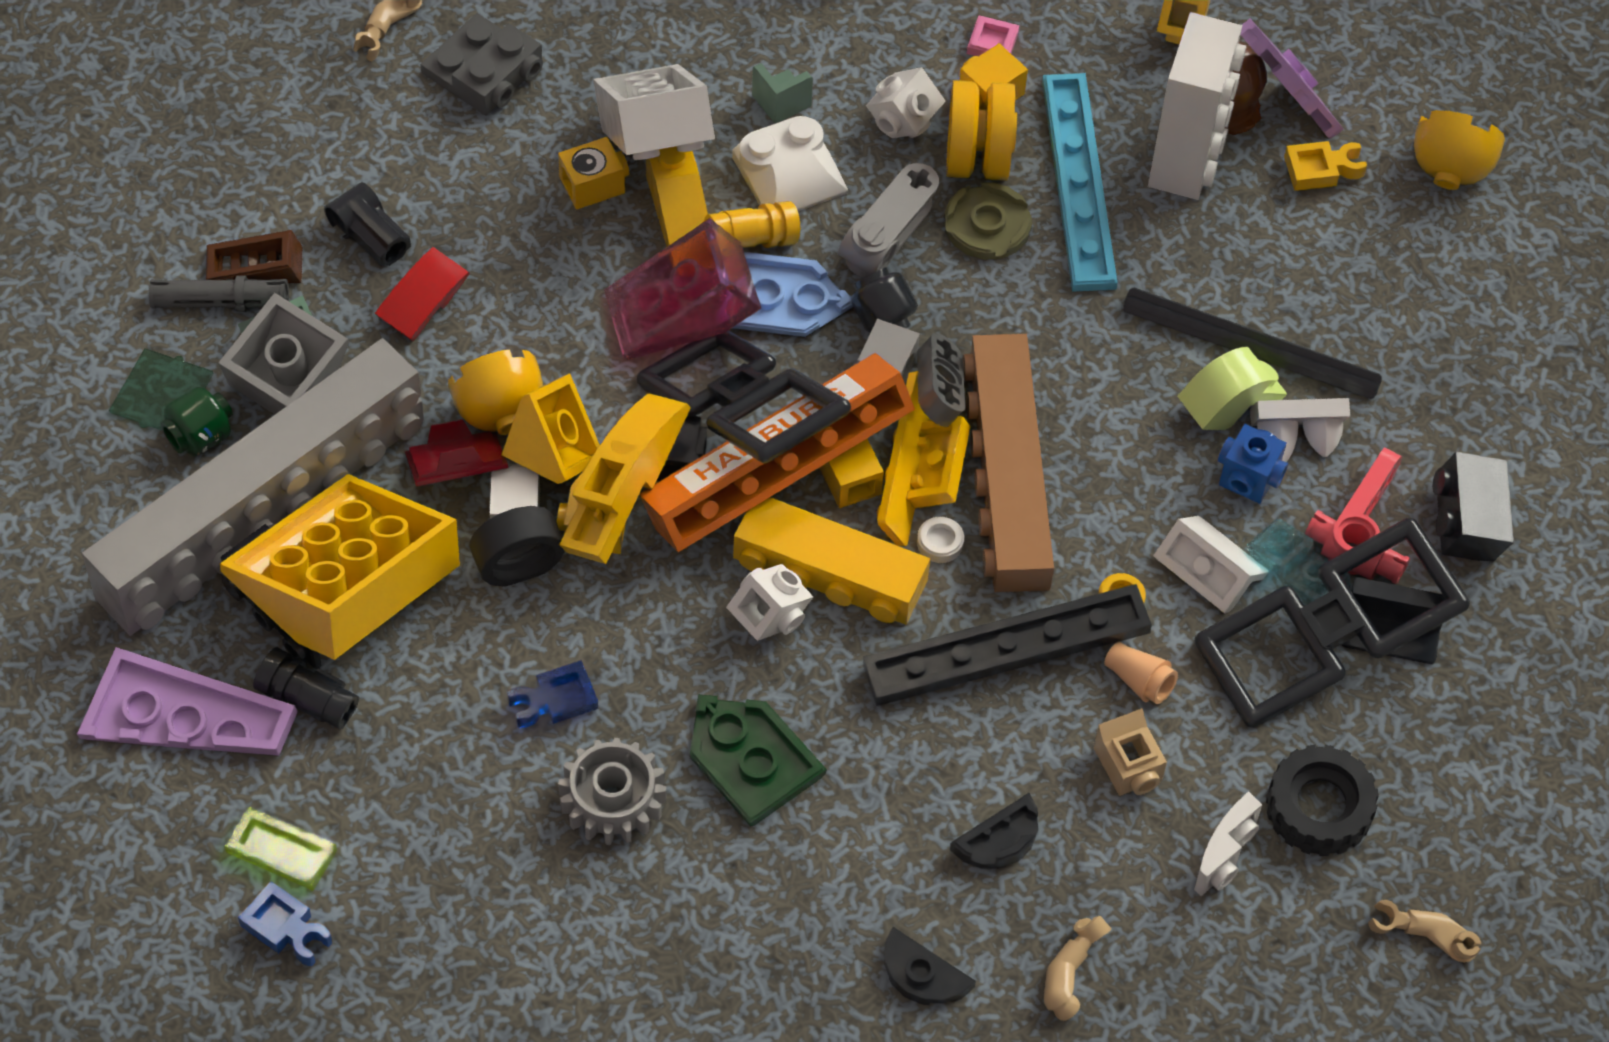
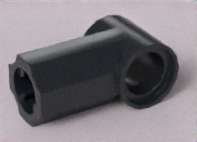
[324,182,411,266]

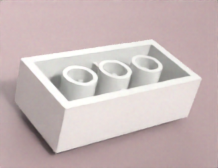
[1148,12,1246,200]
[593,64,715,160]

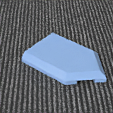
[716,250,853,337]

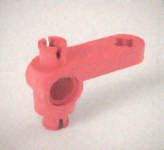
[1304,448,1410,585]

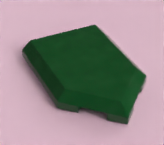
[690,694,827,826]

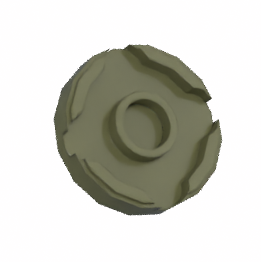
[944,182,1032,260]

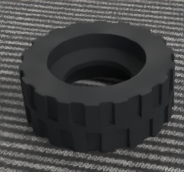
[1266,744,1379,856]

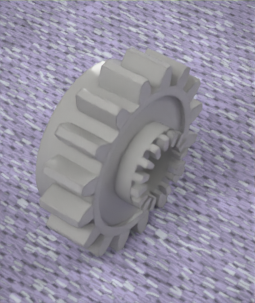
[558,738,666,845]

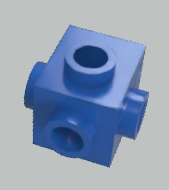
[1217,424,1288,504]

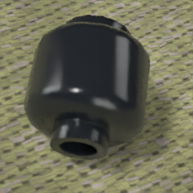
[851,267,918,333]

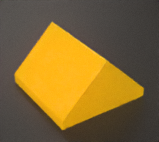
[502,374,600,484]

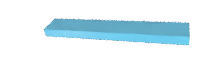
[1042,73,1118,292]

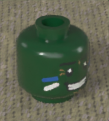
[160,387,233,456]

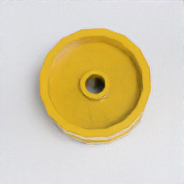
[946,80,1017,181]

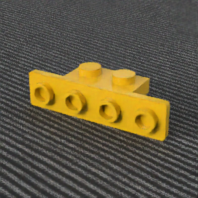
[877,371,971,546]

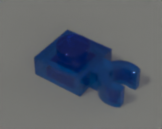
[507,660,599,728]

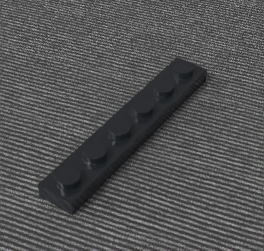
[863,584,1152,706]

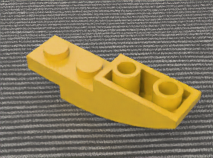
[559,393,691,564]

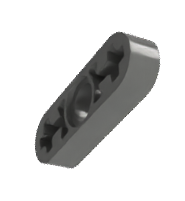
[917,333,965,427]

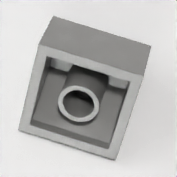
[218,293,349,414]

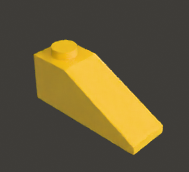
[646,146,720,280]

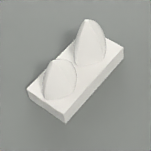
[1250,398,1350,462]

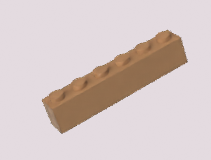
[963,334,1054,592]

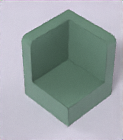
[752,63,813,124]

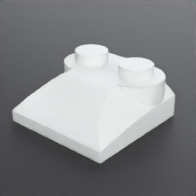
[732,116,849,211]

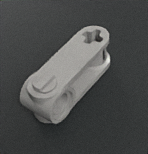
[838,163,939,277]

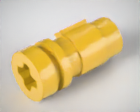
[703,201,801,250]

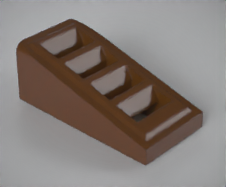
[206,230,303,283]

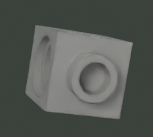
[857,319,920,383]

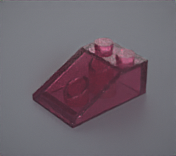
[604,218,761,360]

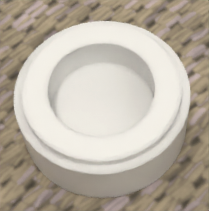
[917,517,964,563]

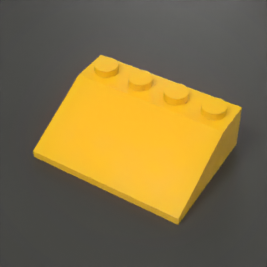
[220,474,460,660]

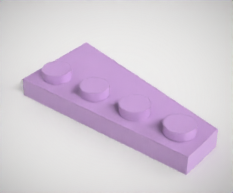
[77,647,298,756]

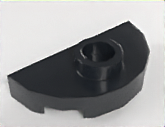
[950,793,1038,869]
[884,927,976,1005]

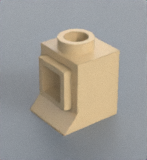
[1094,708,1167,796]

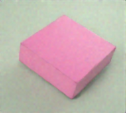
[967,15,1019,57]

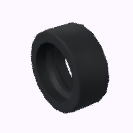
[469,506,565,587]

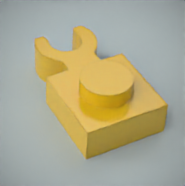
[1284,141,1367,191]

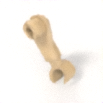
[353,0,422,62]
[1368,900,1481,963]
[1044,916,1111,1021]

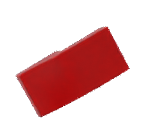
[375,247,470,341]

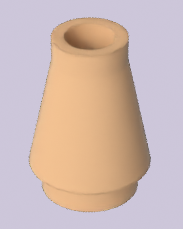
[1104,642,1178,704]

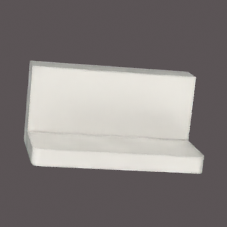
[1153,516,1269,613]

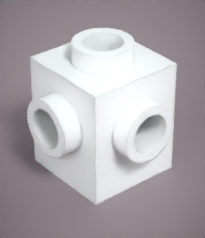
[866,67,945,138]
[726,564,813,641]

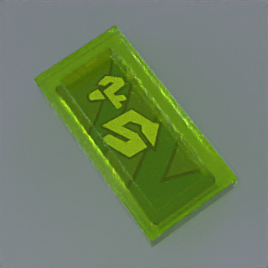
[224,807,337,891]

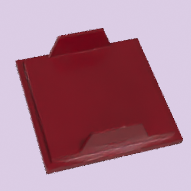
[405,419,509,487]

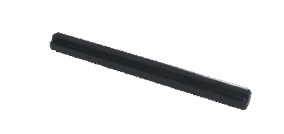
[1123,287,1382,399]

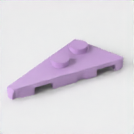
[1241,18,1344,139]

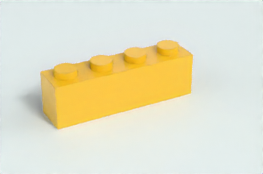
[733,497,930,625]

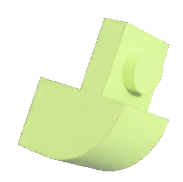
[1177,347,1287,430]

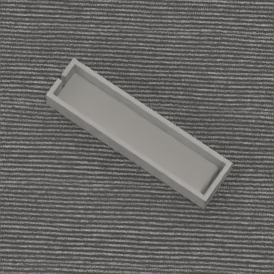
[82,338,424,636]

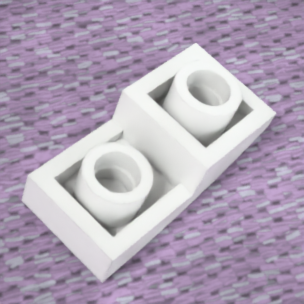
[1194,791,1262,896]

